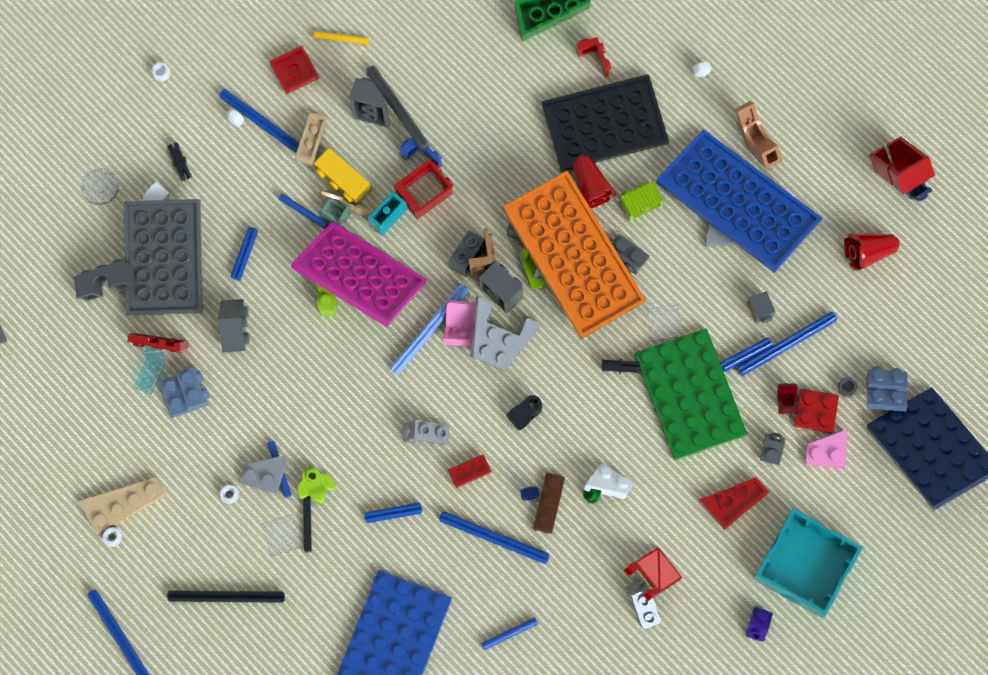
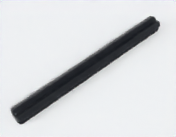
[167,590,285,603]

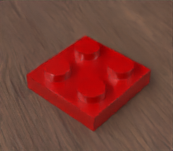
[269,46,319,95]
[794,388,839,434]

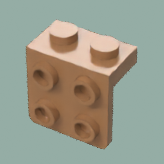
[469,228,496,279]

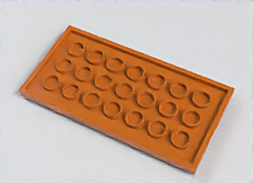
[502,171,646,339]

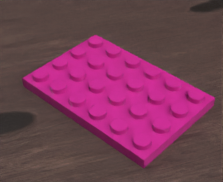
[291,221,427,327]

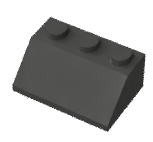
[349,77,390,128]

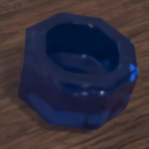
[520,486,539,501]

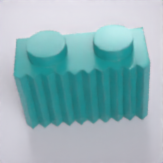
[368,192,407,236]

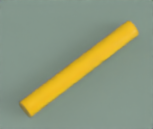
[313,31,369,45]

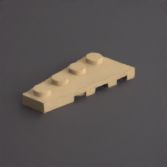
[78,477,166,535]

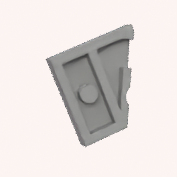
[240,456,288,493]

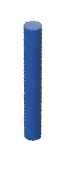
[278,193,329,229]
[267,441,292,498]
[481,617,538,650]

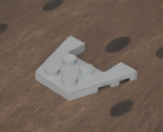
[470,296,541,371]

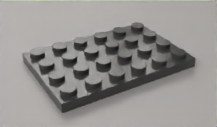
[124,199,203,316]

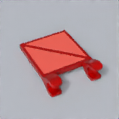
[624,547,682,602]

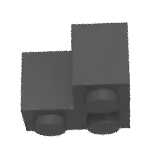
[218,299,249,353]

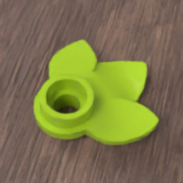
[297,467,336,504]

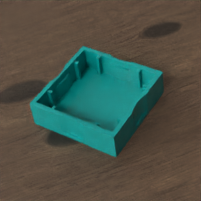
[753,508,863,619]

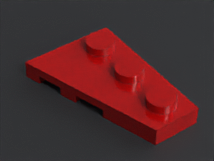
[127,333,189,353]
[699,477,769,530]

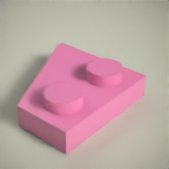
[805,430,847,468]

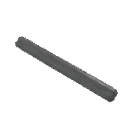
[367,65,429,150]

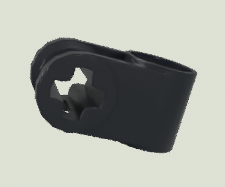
[506,395,542,431]

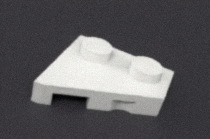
[584,464,634,499]

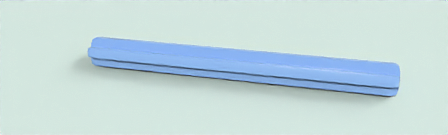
[390,284,469,375]

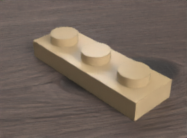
[294,112,328,165]

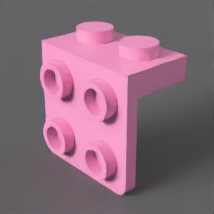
[444,300,476,347]

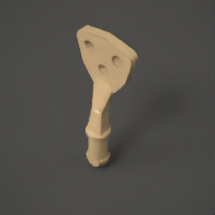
[320,189,373,217]

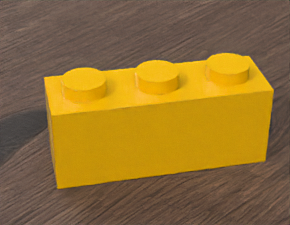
[314,148,371,205]

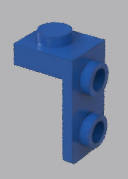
[400,138,442,167]

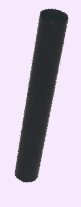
[303,495,312,552]

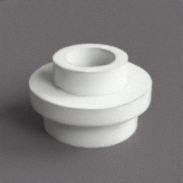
[219,484,239,504]
[102,527,122,547]

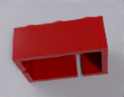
[869,136,935,194]

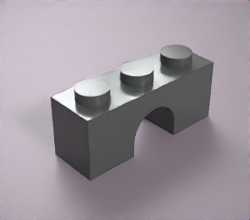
[74,259,135,302]

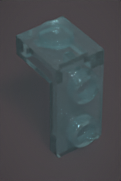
[134,348,167,394]

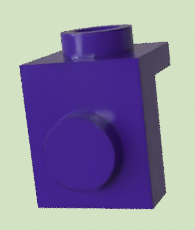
[745,606,773,642]

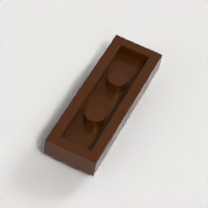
[533,473,565,534]

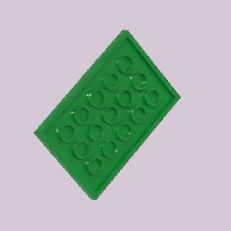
[634,328,748,461]

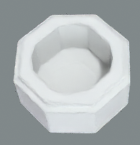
[151,62,170,82]
[692,62,711,77]
[226,108,244,127]

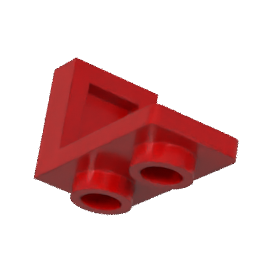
[576,37,611,77]

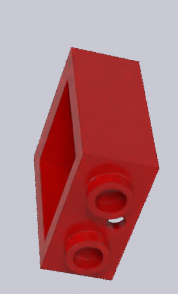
[394,160,454,219]

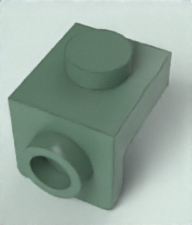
[319,197,351,225]

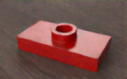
[448,454,492,488]

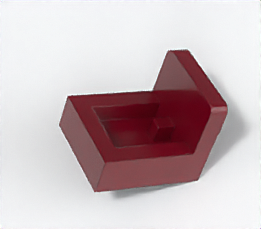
[776,383,798,414]

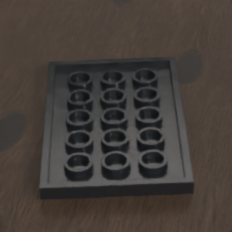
[541,74,669,172]

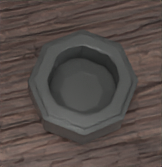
[838,377,857,397]

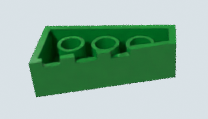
[514,0,591,42]

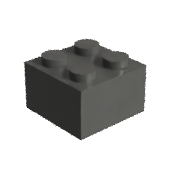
[479,262,523,314]

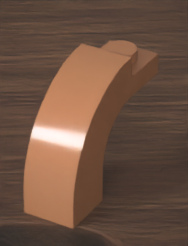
[734,101,782,169]

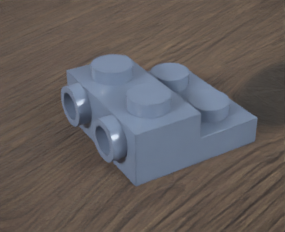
[159,367,209,418]
[866,367,908,411]

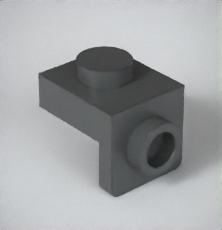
[760,433,785,465]

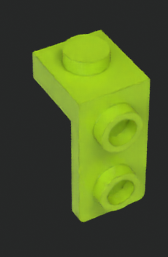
[519,246,548,290]

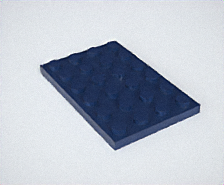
[867,387,988,511]

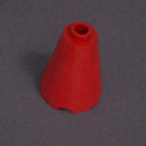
[573,155,616,209]
[844,233,900,271]

